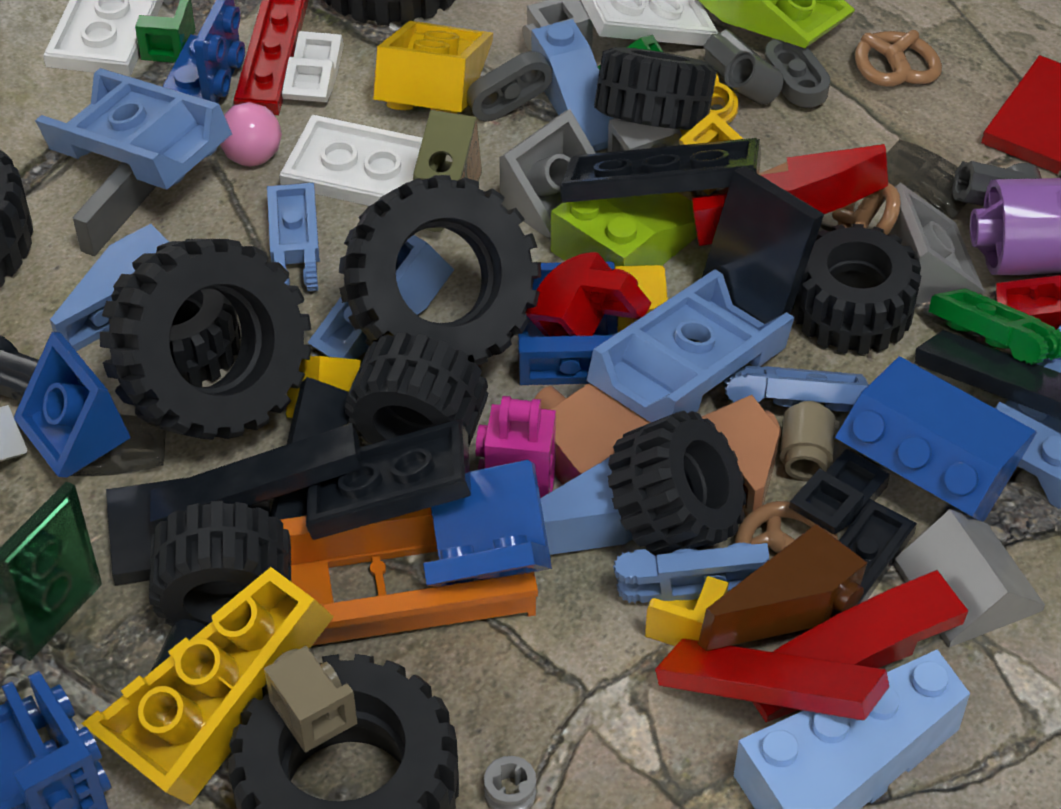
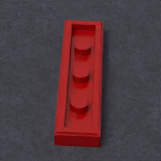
[233,0,309,116]
[655,638,889,721]

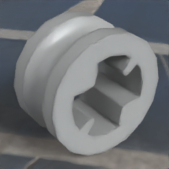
[484,756,536,809]

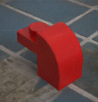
[525,252,652,337]

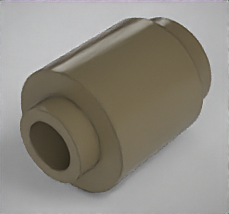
[780,401,835,481]

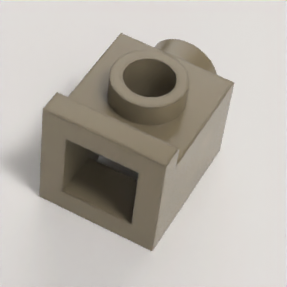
[264,646,357,752]

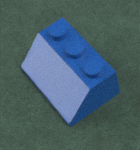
[835,356,1037,522]

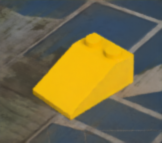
[373,21,493,114]

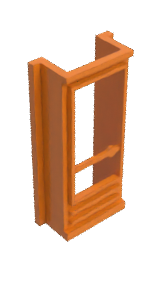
[280,507,538,646]

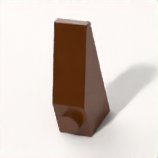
[698,524,867,651]

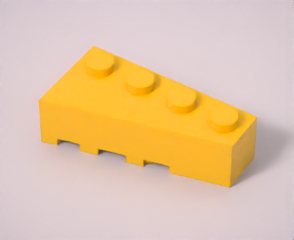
[81,567,334,805]

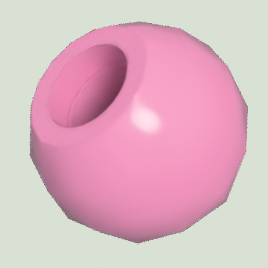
[220,102,282,167]

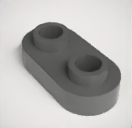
[764,39,830,108]
[467,51,552,121]

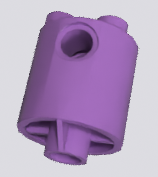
[970,178,1061,275]

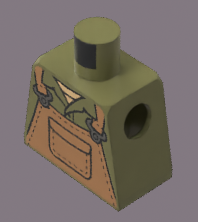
[413,110,482,232]

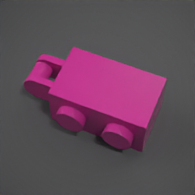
[475,396,556,498]

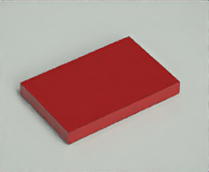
[981,55,1061,174]

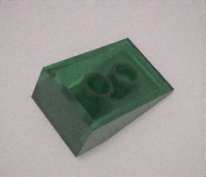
[0,481,102,661]

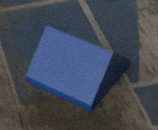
[14,332,131,478]

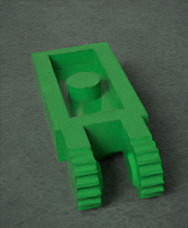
[928,288,1061,365]

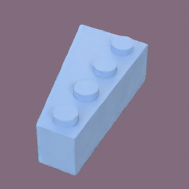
[733,649,970,809]

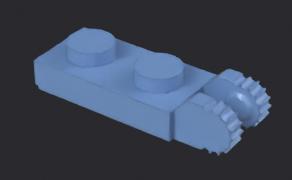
[267,183,320,291]
[723,365,869,412]
[613,543,770,603]

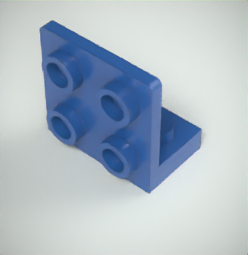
[162,0,245,103]
[423,460,552,587]
[13,671,112,809]

